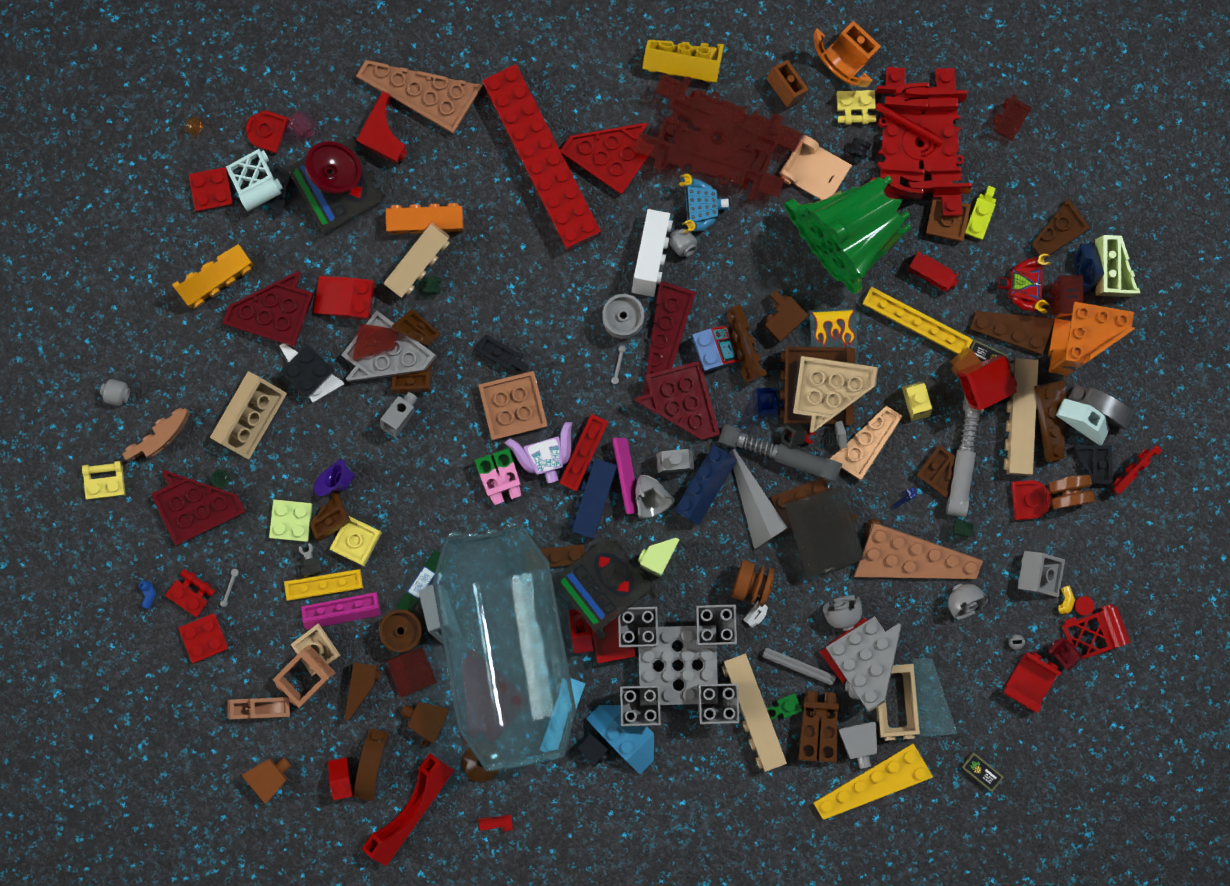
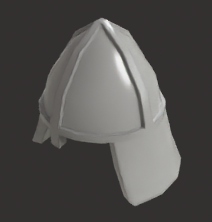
[635,475,675,519]

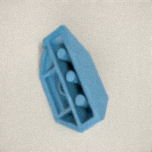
[586,705,654,774]

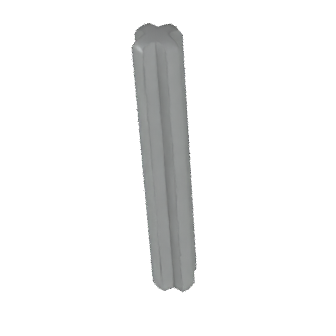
[763,648,836,685]

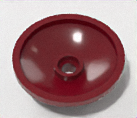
[305,141,361,194]

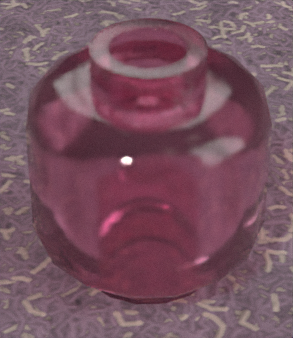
[287,110,316,139]

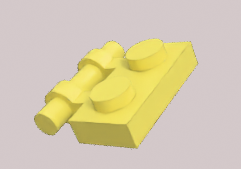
[836,90,876,125]

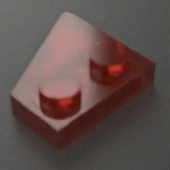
[353,323,398,361]

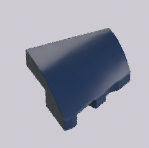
[1074,244,1105,296]

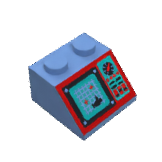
[692,325,740,373]

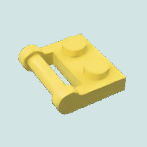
[82,461,125,500]

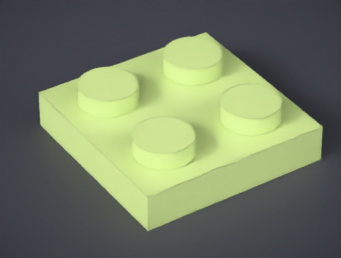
[269,500,313,542]

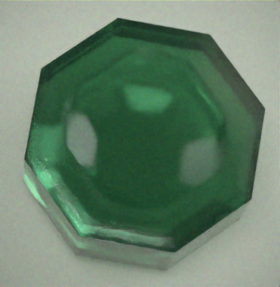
[211,469,231,489]

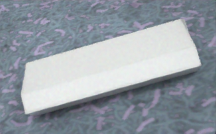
[743,600,768,628]

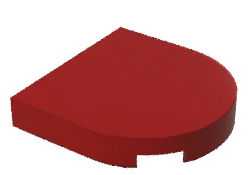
[246,111,290,154]
[1011,480,1052,521]

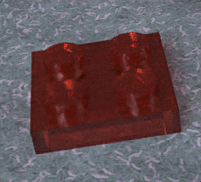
[387,647,437,697]

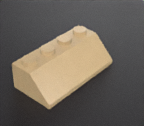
[210,371,287,460]

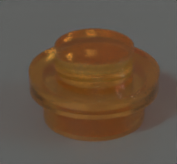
[186,117,202,136]

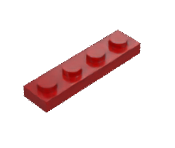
[559,414,609,492]

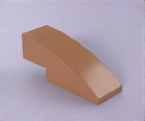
[227,697,290,719]

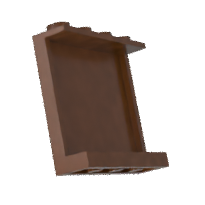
[780,346,855,425]

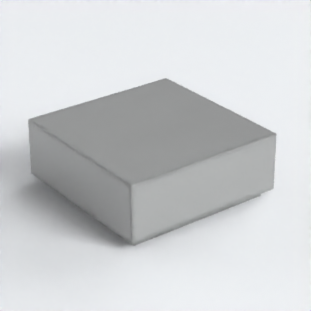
[835,421,847,449]

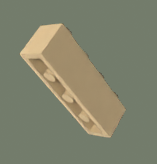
[384,222,450,298]

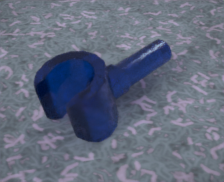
[893,487,917,509]

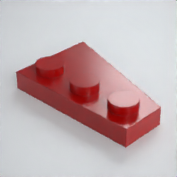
[1110,445,1162,496]

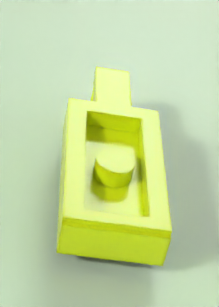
[965,186,996,240]

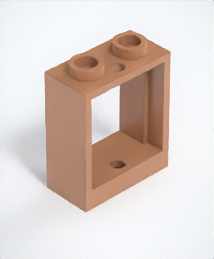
[273,645,336,708]

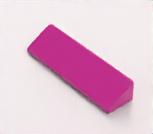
[613,438,638,515]
[301,592,381,630]

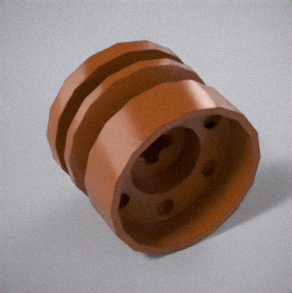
[731,559,774,607]

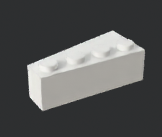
[632,209,673,297]

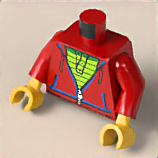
[998,254,1051,313]

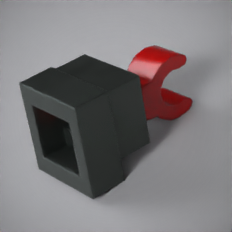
[781,423,816,448]

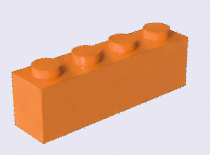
[386,203,464,235]

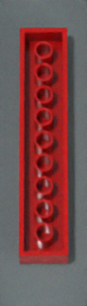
[482,64,601,252]

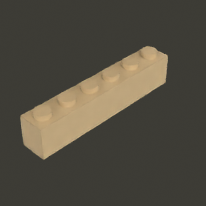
[1004,358,1038,476]
[721,653,787,772]

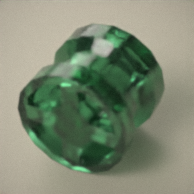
[422,277,441,295]

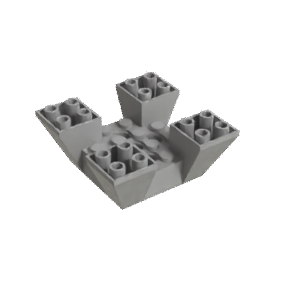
[618,605,739,726]

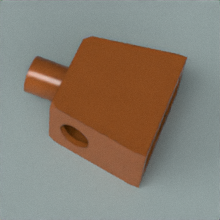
[242,757,292,804]

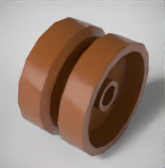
[1048,475,1096,510]

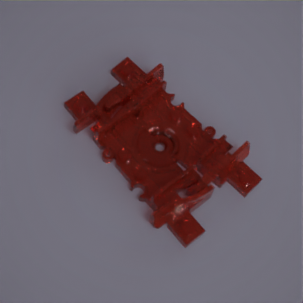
[633,74,802,202]

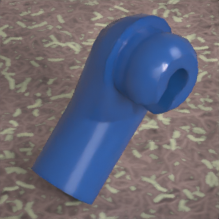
[138,580,156,610]

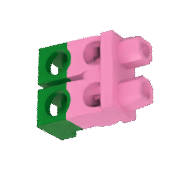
[474,448,521,505]

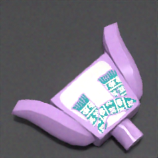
[504,422,573,484]

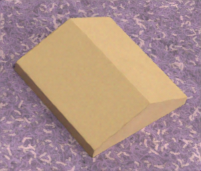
[291,624,340,676]

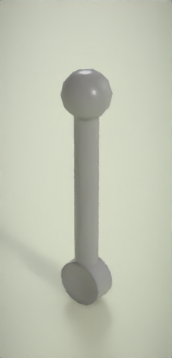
[611,345,626,385]
[220,569,239,607]

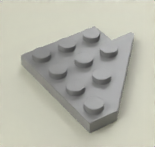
[342,310,437,382]
[826,616,901,712]

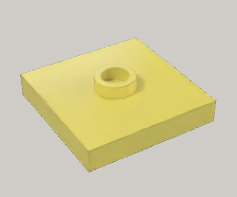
[330,516,382,566]

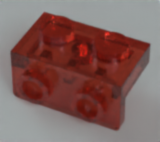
[993,94,1032,141]

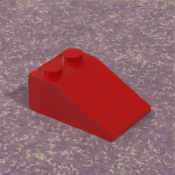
[313,276,376,321]

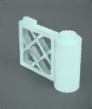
[226,149,283,212]

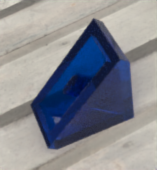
[757,388,778,418]

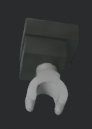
[299,543,324,578]

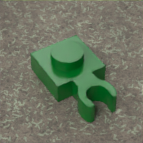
[767,693,802,720]

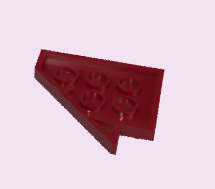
[151,470,246,546]

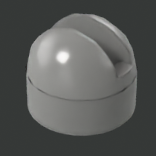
[1009,634,1025,650]

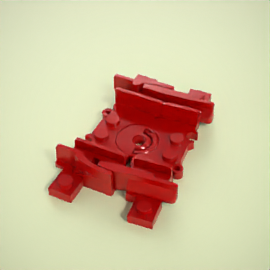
[871,67,972,217]

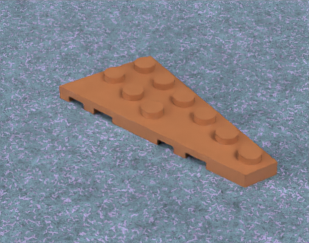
[854,522,983,579]

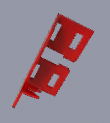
[477,814,513,832]

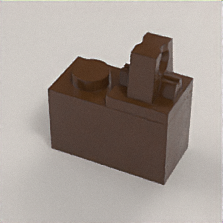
[764,290,808,344]

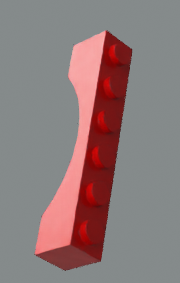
[362,753,454,866]

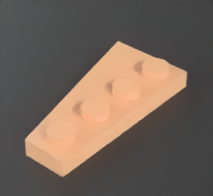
[830,406,903,481]

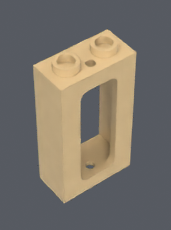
[876,664,920,741]

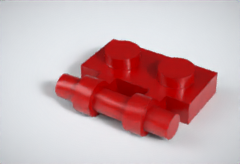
[165,569,216,618]

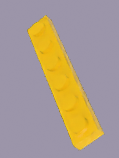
[862,287,973,354]

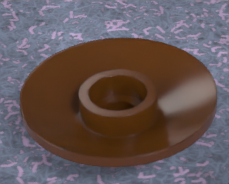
[462,743,501,782]

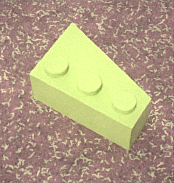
[1095,235,1140,297]

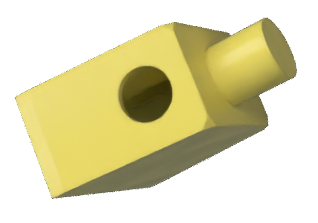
[901,382,932,422]

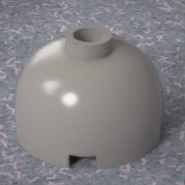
[948,584,988,620]
[823,595,862,631]

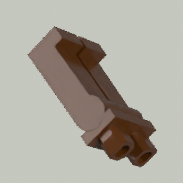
[797,691,839,763]

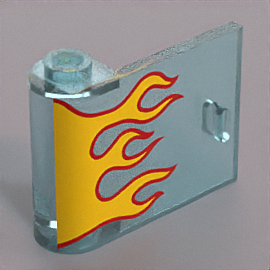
[809,308,860,364]

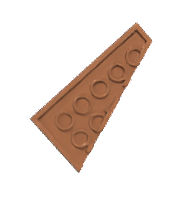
[356,60,483,134]

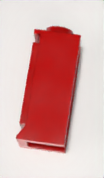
[907,251,959,292]

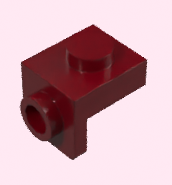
[1048,638,1083,671]

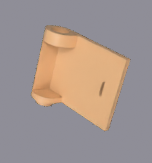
[779,135,852,200]

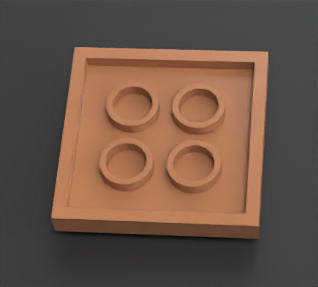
[478,371,548,441]

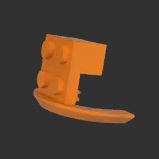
[813,20,881,87]

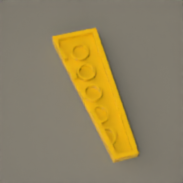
[813,743,933,820]

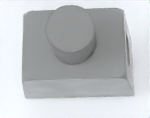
[380,392,417,438]
[656,449,694,473]
[837,721,877,769]

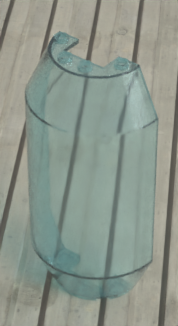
[433,522,576,772]

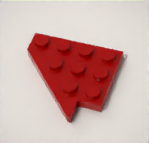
[560,123,654,195]

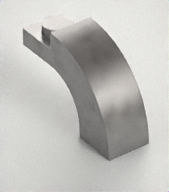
[1068,384,1134,430]

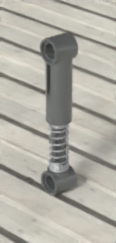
[718,424,842,483]

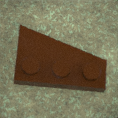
[1032,198,1091,259]

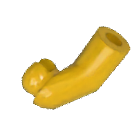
[1058,585,1075,614]

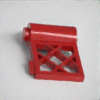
[1062,603,1131,661]

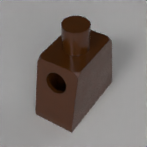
[401,701,450,743]

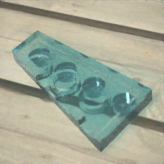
[912,658,958,737]

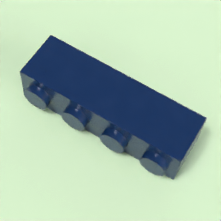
[674,445,737,526]
[569,458,617,540]

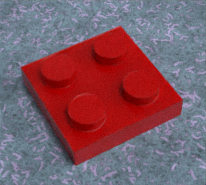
[188,167,234,212]
[178,613,229,664]

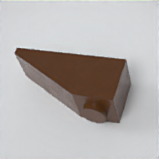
[344,662,381,721]

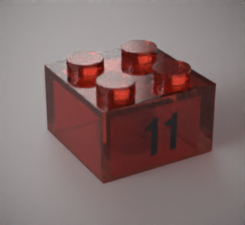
[1050,275,1083,319]

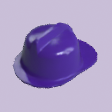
[314,459,355,496]

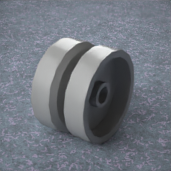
[602,294,644,339]

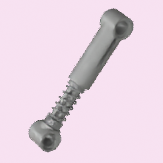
[946,396,984,518]

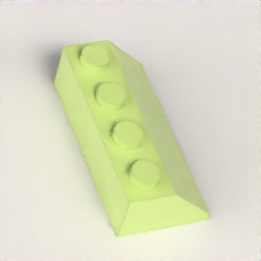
[638,538,679,578]

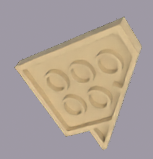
[793,356,878,433]

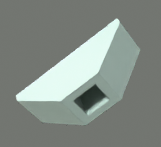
[1056,399,1109,445]

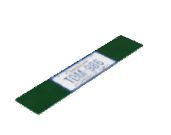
[396,550,446,612]

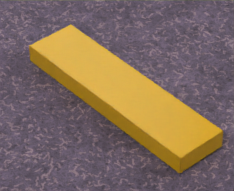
[284,569,363,601]

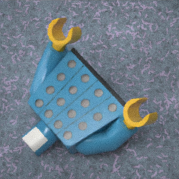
[679,174,729,234]

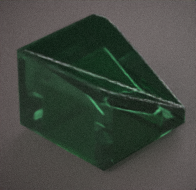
[952,518,974,538]

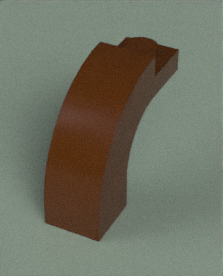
[354,728,389,801]

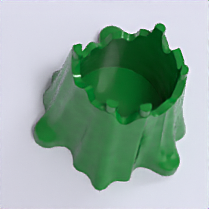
[784,175,912,295]

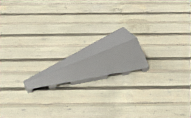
[729,448,787,549]

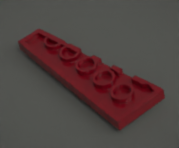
[643,281,696,395]

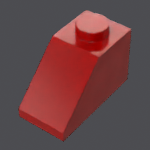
[569,609,593,654]
[328,757,354,800]

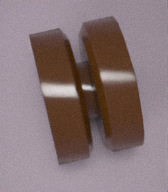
[379,610,424,652]

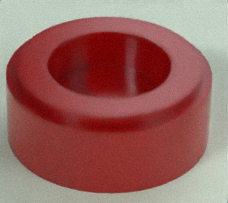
[1074,596,1094,616]

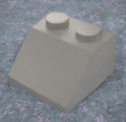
[1018,551,1065,597]

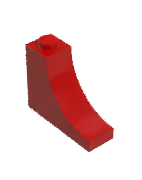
[356,91,408,165]

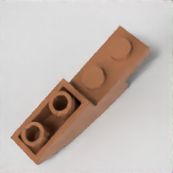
[122,408,190,462]

